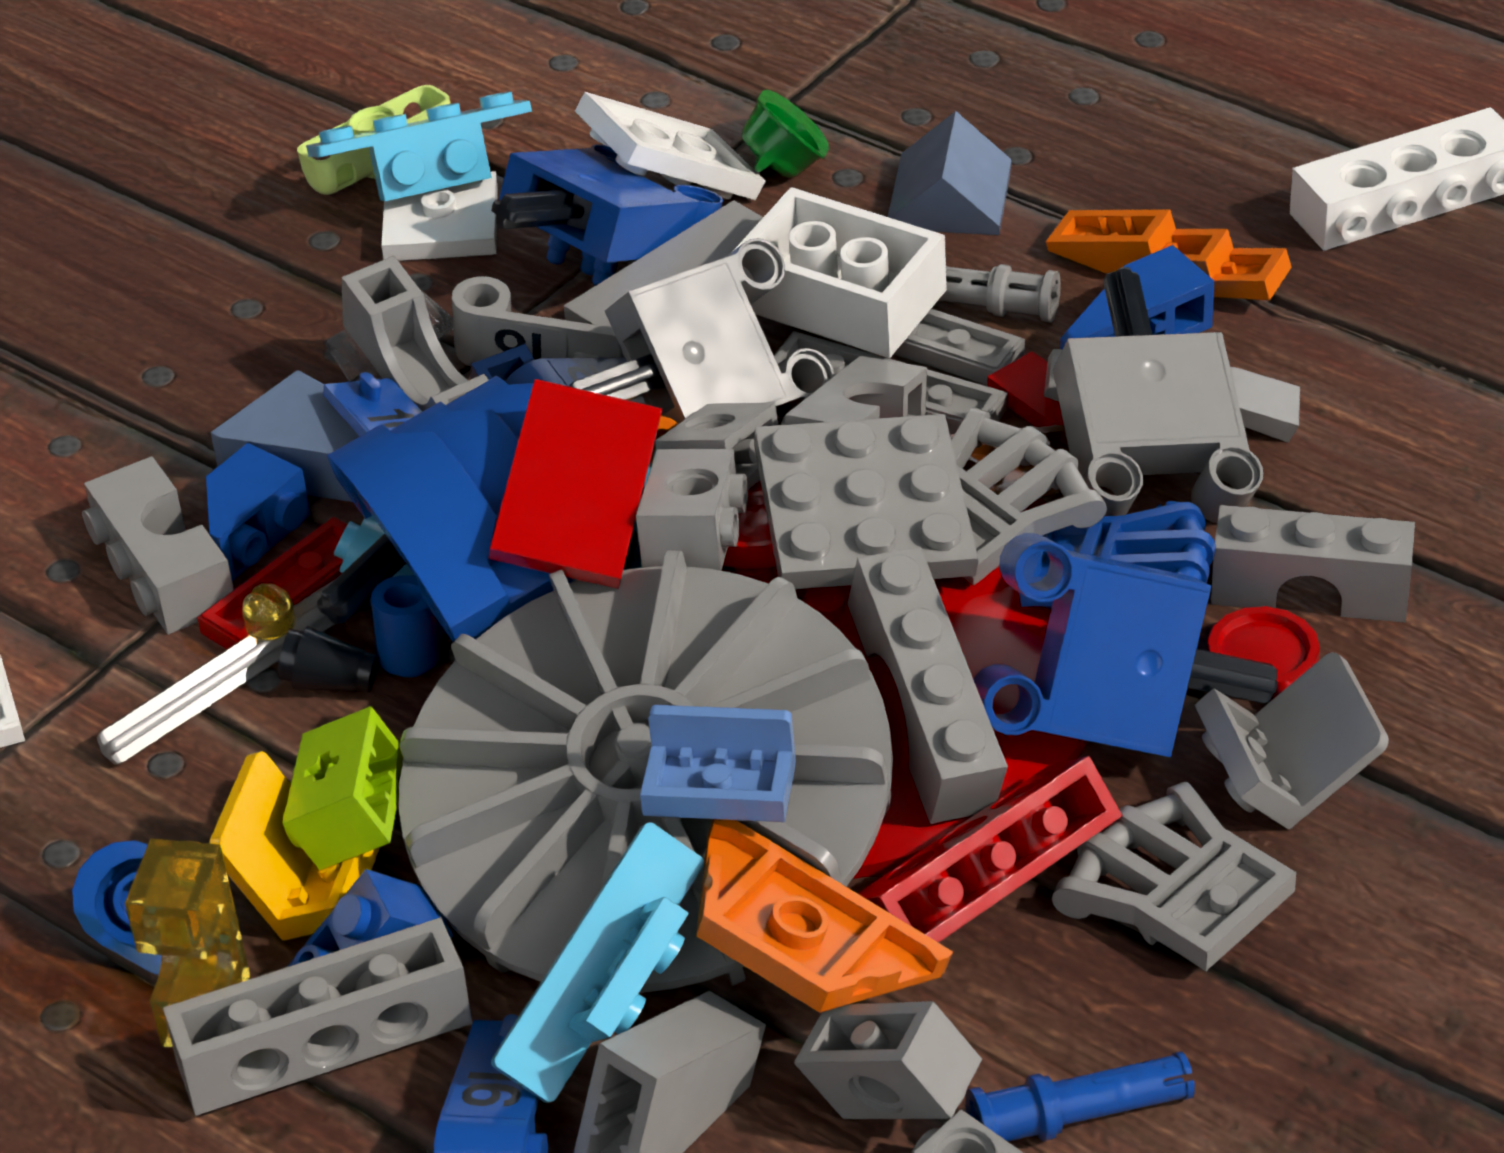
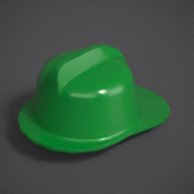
[741,90,829,179]

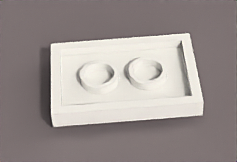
[575,92,765,200]

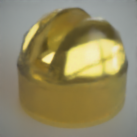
[242,583,296,640]

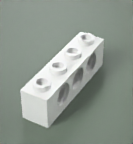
[1290,107,1504,251]

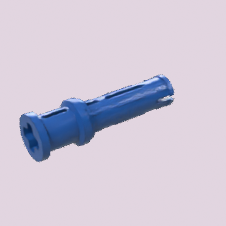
[965,1051,1195,1142]

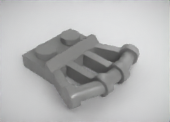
[951,408,1107,586]
[1052,782,1296,971]

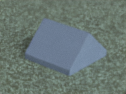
[888,111,1011,235]

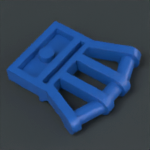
[1019,502,1216,609]

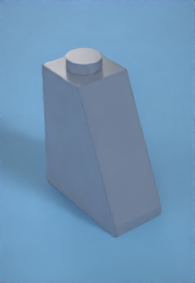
[210,370,360,502]

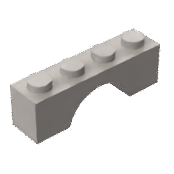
[341,256,489,412]
[847,546,1008,824]

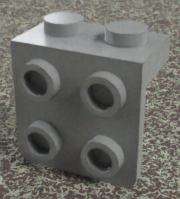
[1194,652,1389,830]

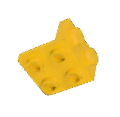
[209,751,380,941]

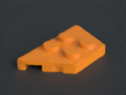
[696,819,953,1013]

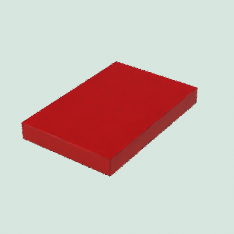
[489,379,662,589]

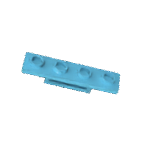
[306,91,532,201]
[491,822,704,1103]

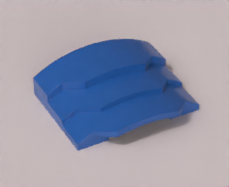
[327,376,577,642]

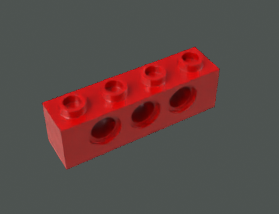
[857,756,1123,943]

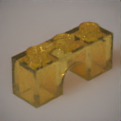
[125,838,251,1048]

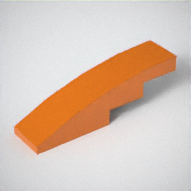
[1046,209,1292,301]

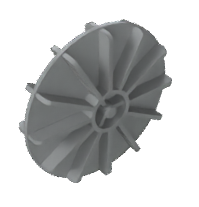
[399,550,893,993]

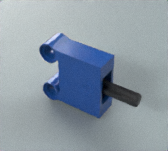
[491,144,723,286]
[973,533,1278,757]

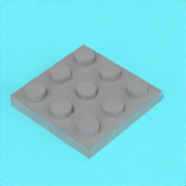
[754,414,979,589]

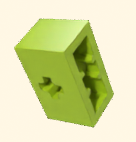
[282,706,403,870]

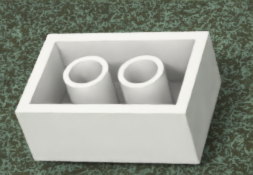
[732,187,946,358]

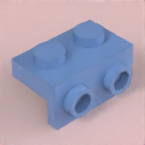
[640,705,796,822]

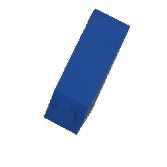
[1060,245,1215,349]

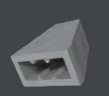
[574,991,766,1153]

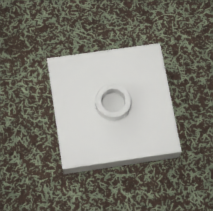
[381,171,498,261]

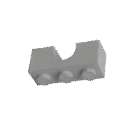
[781,356,927,425]
[82,456,234,635]
[1211,505,1415,623]

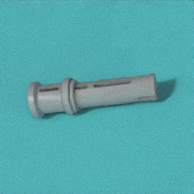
[938,264,1061,323]

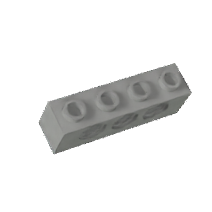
[163,917,472,1116]

